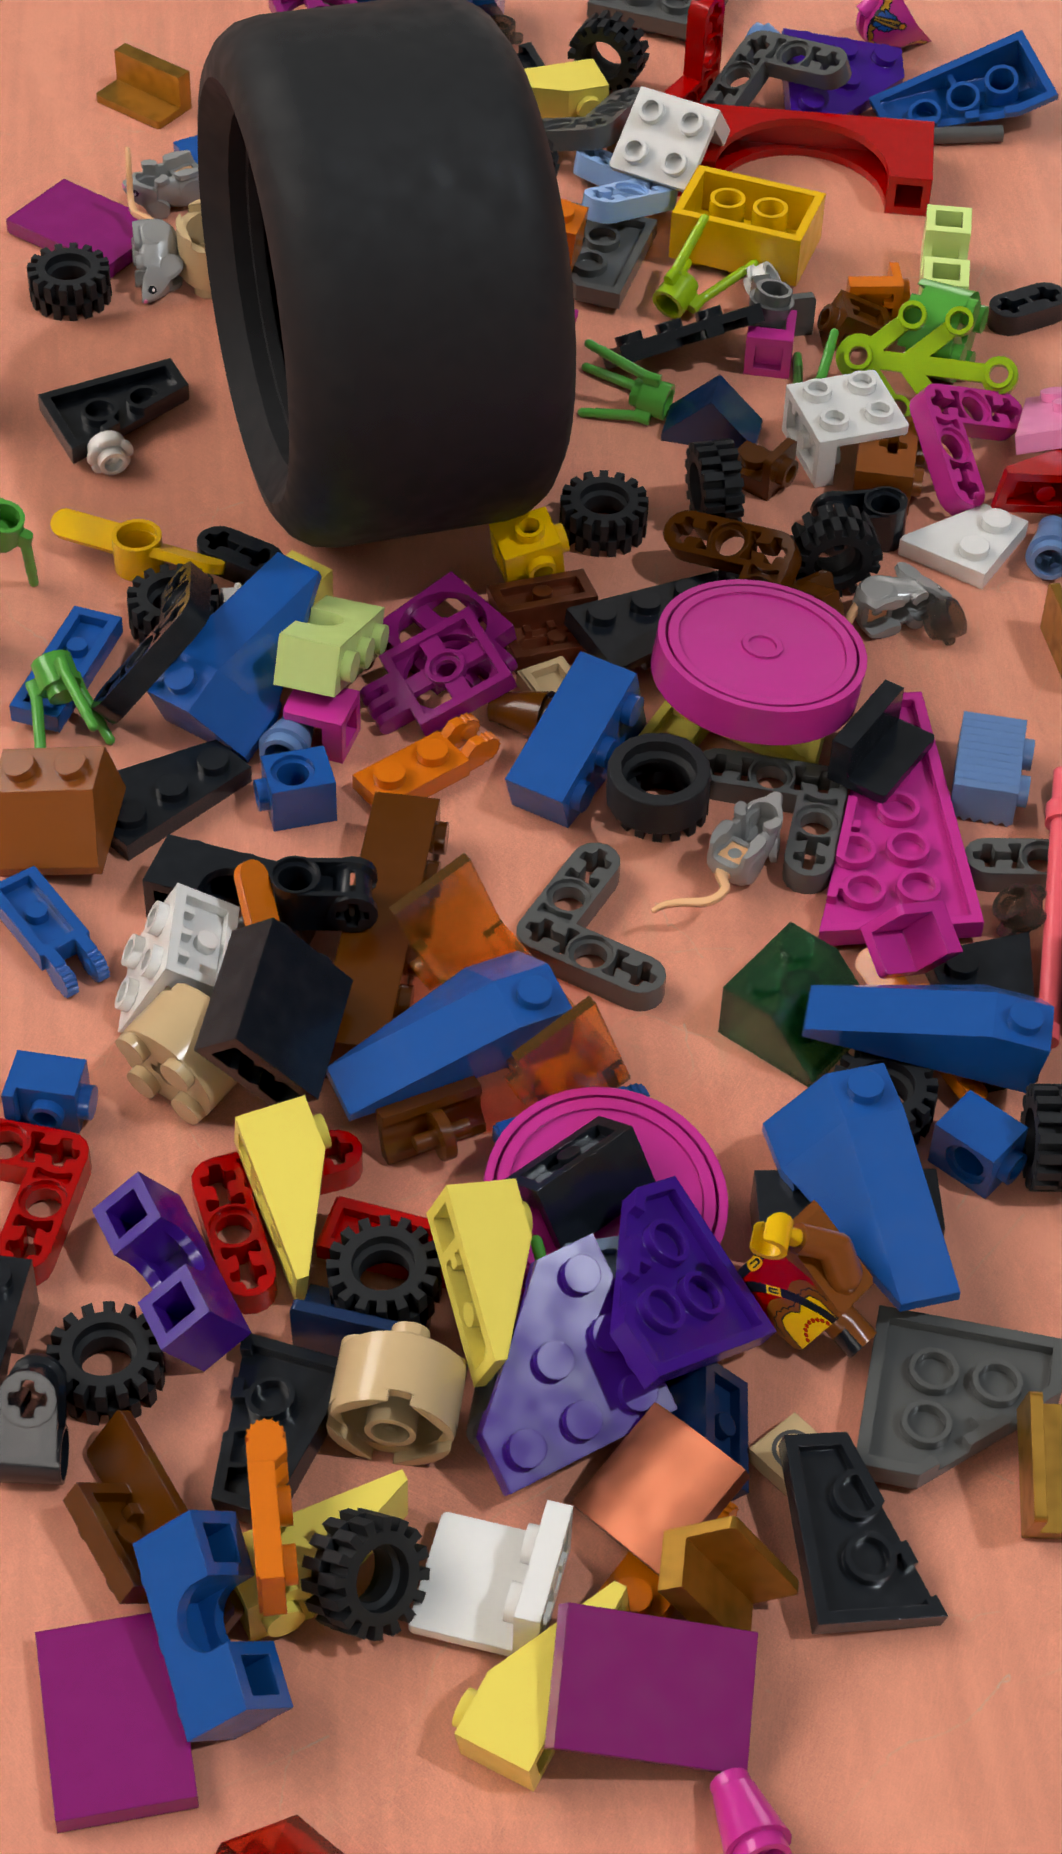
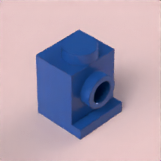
[1,1050,98,1133]

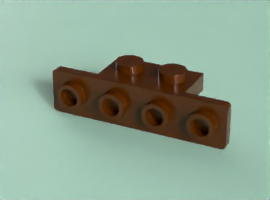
[63,1410,244,1634]

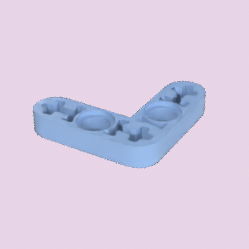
[573,149,678,224]

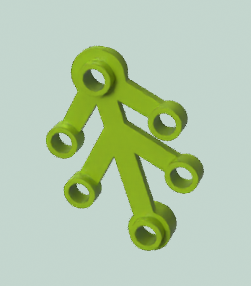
[836,300,1019,416]

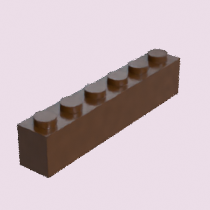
[325,791,449,1079]

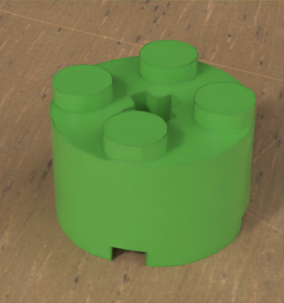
[897,278,989,383]

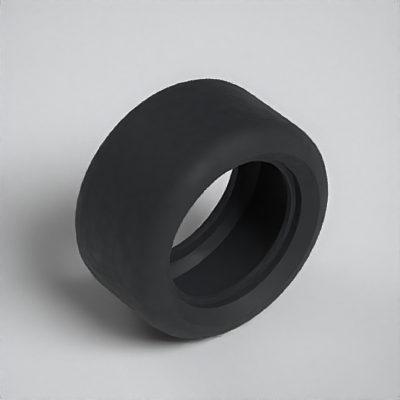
[197,0,576,548]

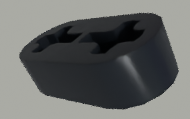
[986,282,1062,336]
[197,526,283,586]

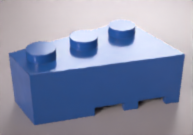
[505,651,647,828]

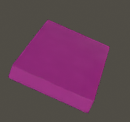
[6,179,137,278]
[544,1602,758,1773]
[35,1612,199,1833]

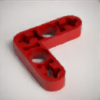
[663,0,725,103]
[0,1118,92,1286]
[191,1129,363,1315]

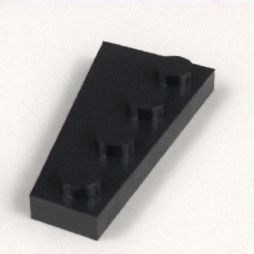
[564,570,739,671]

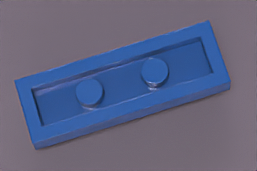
[9,605,123,733]

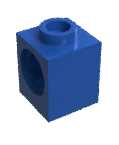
[253,745,337,832]
[927,1090,1029,1199]

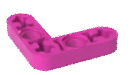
[909,383,1023,516]

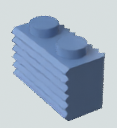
[951,711,1035,827]

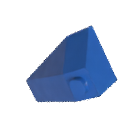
[869,30,1058,127]
[147,552,322,763]
[326,950,573,1121]
[802,984,1055,1093]
[762,1063,961,1312]

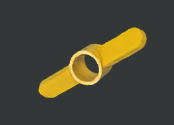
[50,508,226,581]

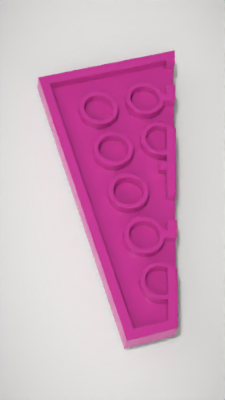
[817,692,984,947]

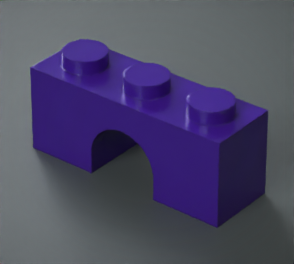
[92,1172,252,1371]

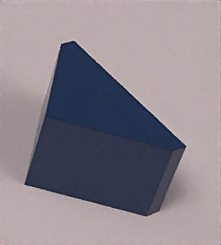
[661,375,763,448]

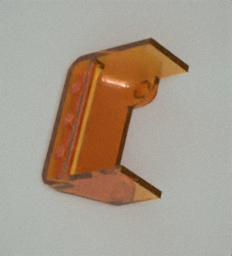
[389,852,631,1105]

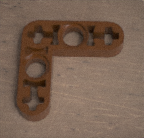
[663,510,802,587]

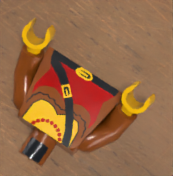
[738,1200,877,1358]

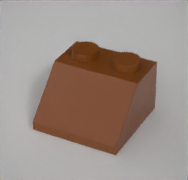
[0,746,126,876]

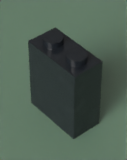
[194,917,353,1106]

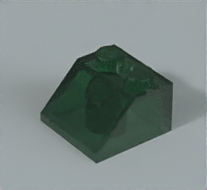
[718,921,860,1087]

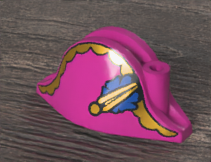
[856,0,931,49]

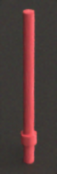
[1039,766,1062,1049]

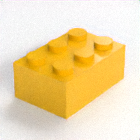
[669,165,826,287]

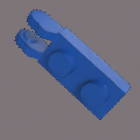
[0,866,110,998]

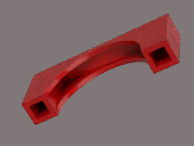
[677,103,934,217]

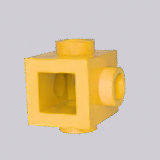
[489,506,570,582]

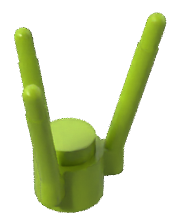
[652,214,759,319]

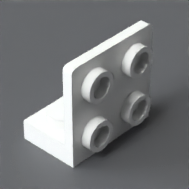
[609,86,731,192]
[782,370,909,488]
[115,883,240,1033]
[408,1500,573,1656]

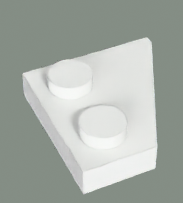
[898,503,1029,589]

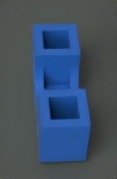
[133,1510,294,1742]

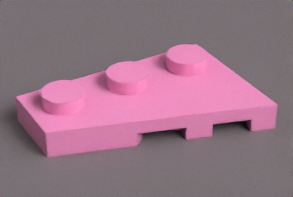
[1015,387,1062,455]

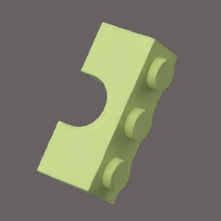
[918,204,972,295]
[273,595,389,697]

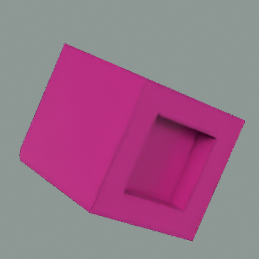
[743,310,798,379]
[283,688,361,764]
[860,900,963,979]

